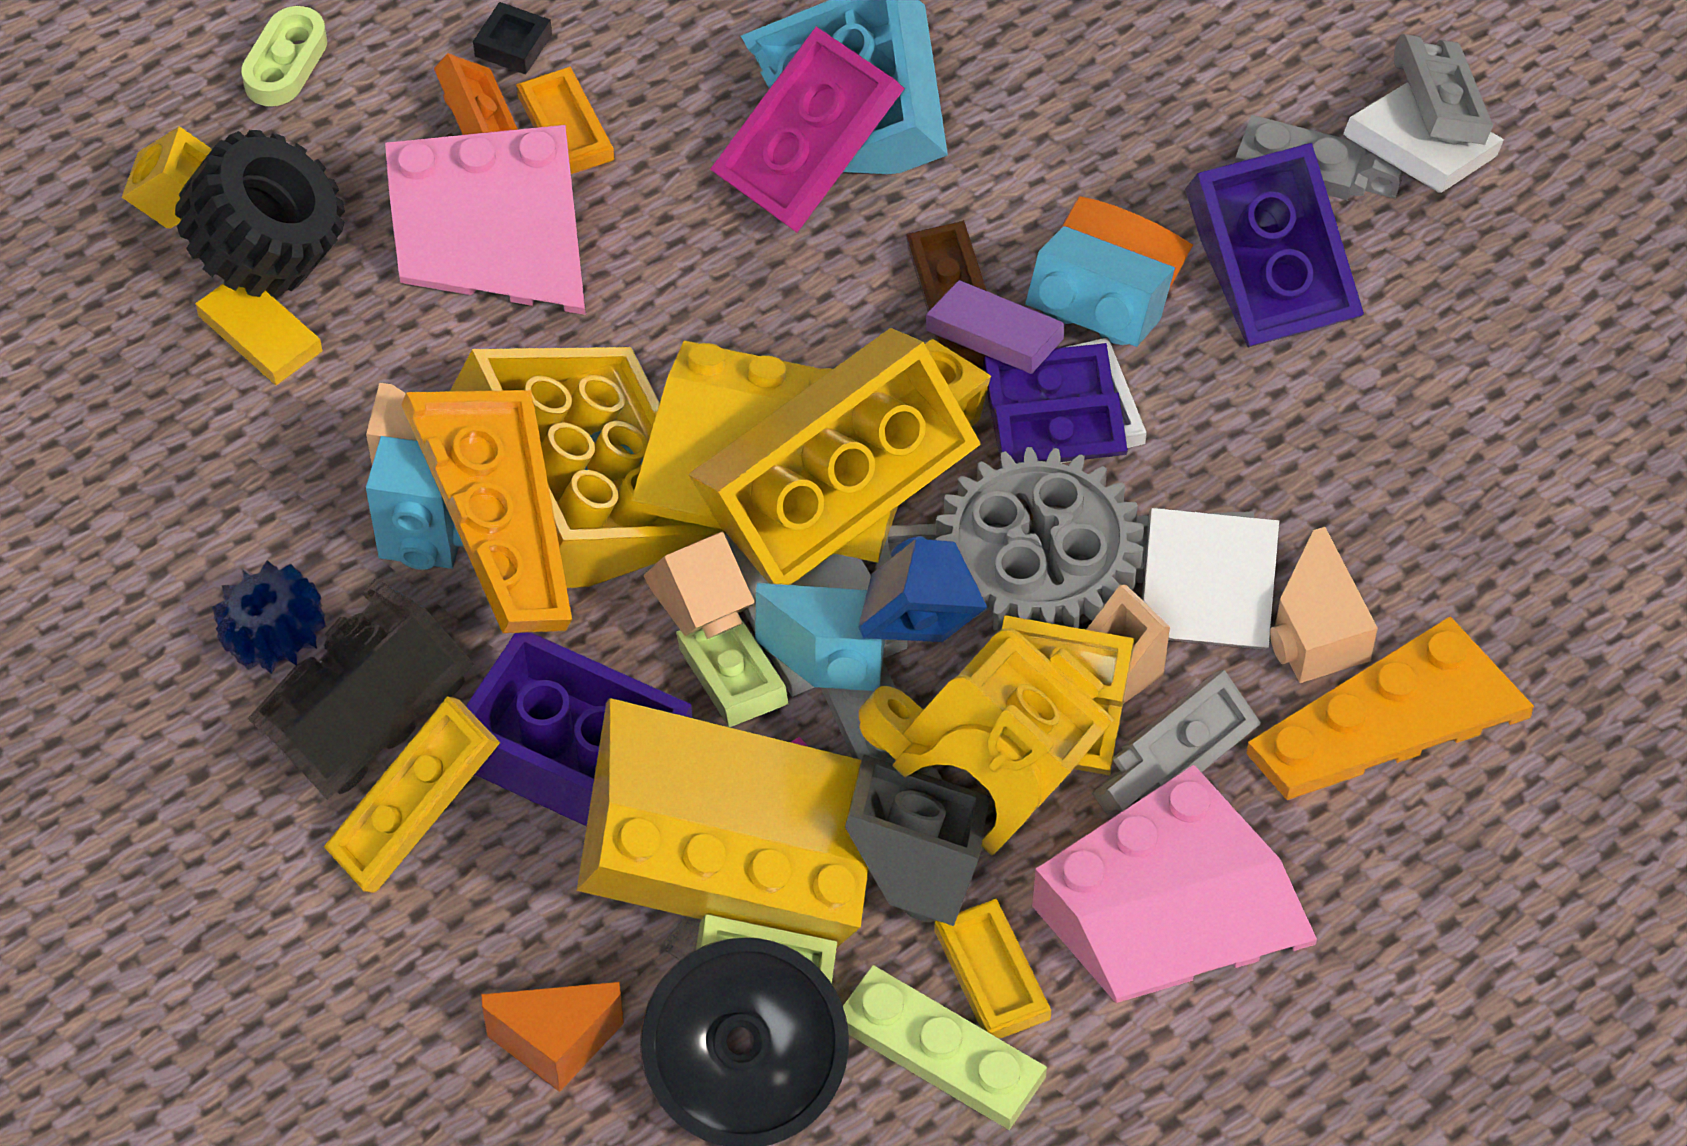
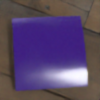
[983,343,1128,464]

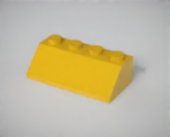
[688,328,981,585]

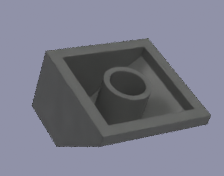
[845,755,990,926]

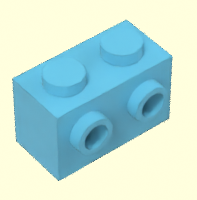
[1025,226,1175,347]
[366,436,464,570]

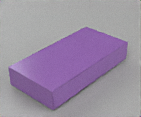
[926,280,1064,374]

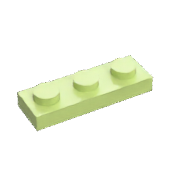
[843,965,1047,1130]

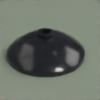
[640,937,849,1146]

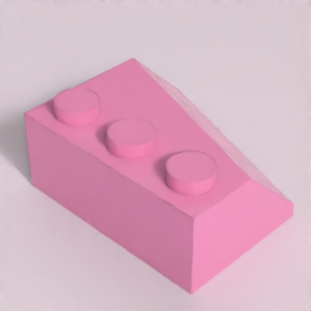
[385,125,586,315]
[1032,765,1317,1003]

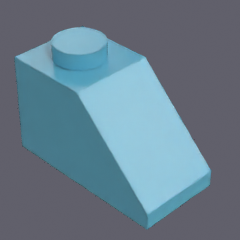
[755,583,885,691]

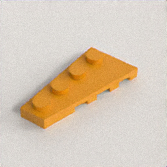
[401,390,572,633]
[1246,616,1534,800]

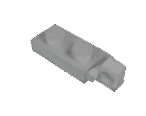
[1235,115,1404,201]
[1092,670,1261,814]

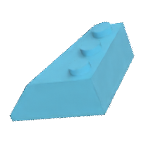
[741,0,948,174]

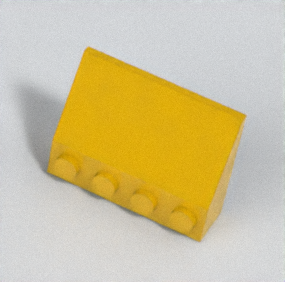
[631,340,899,563]
[450,347,725,588]
[576,698,868,947]

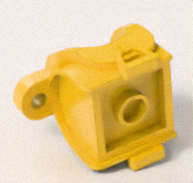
[858,629,1115,856]

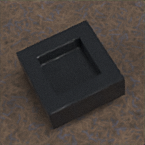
[473,2,552,75]

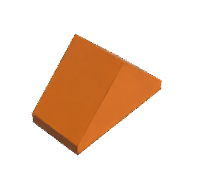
[481,982,624,1092]

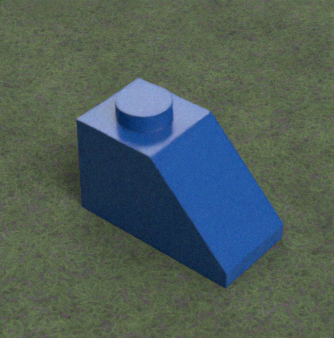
[858,536,988,642]

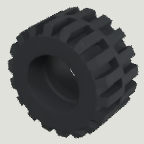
[175,130,345,297]

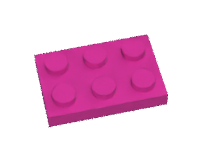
[710,26,905,233]

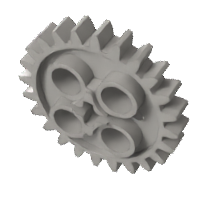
[935,447,1144,631]

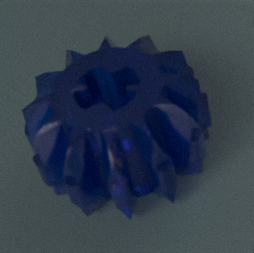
[212,560,327,674]

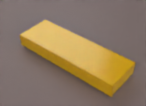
[323,696,500,893]

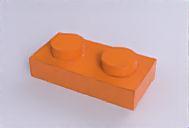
[434,53,518,135]

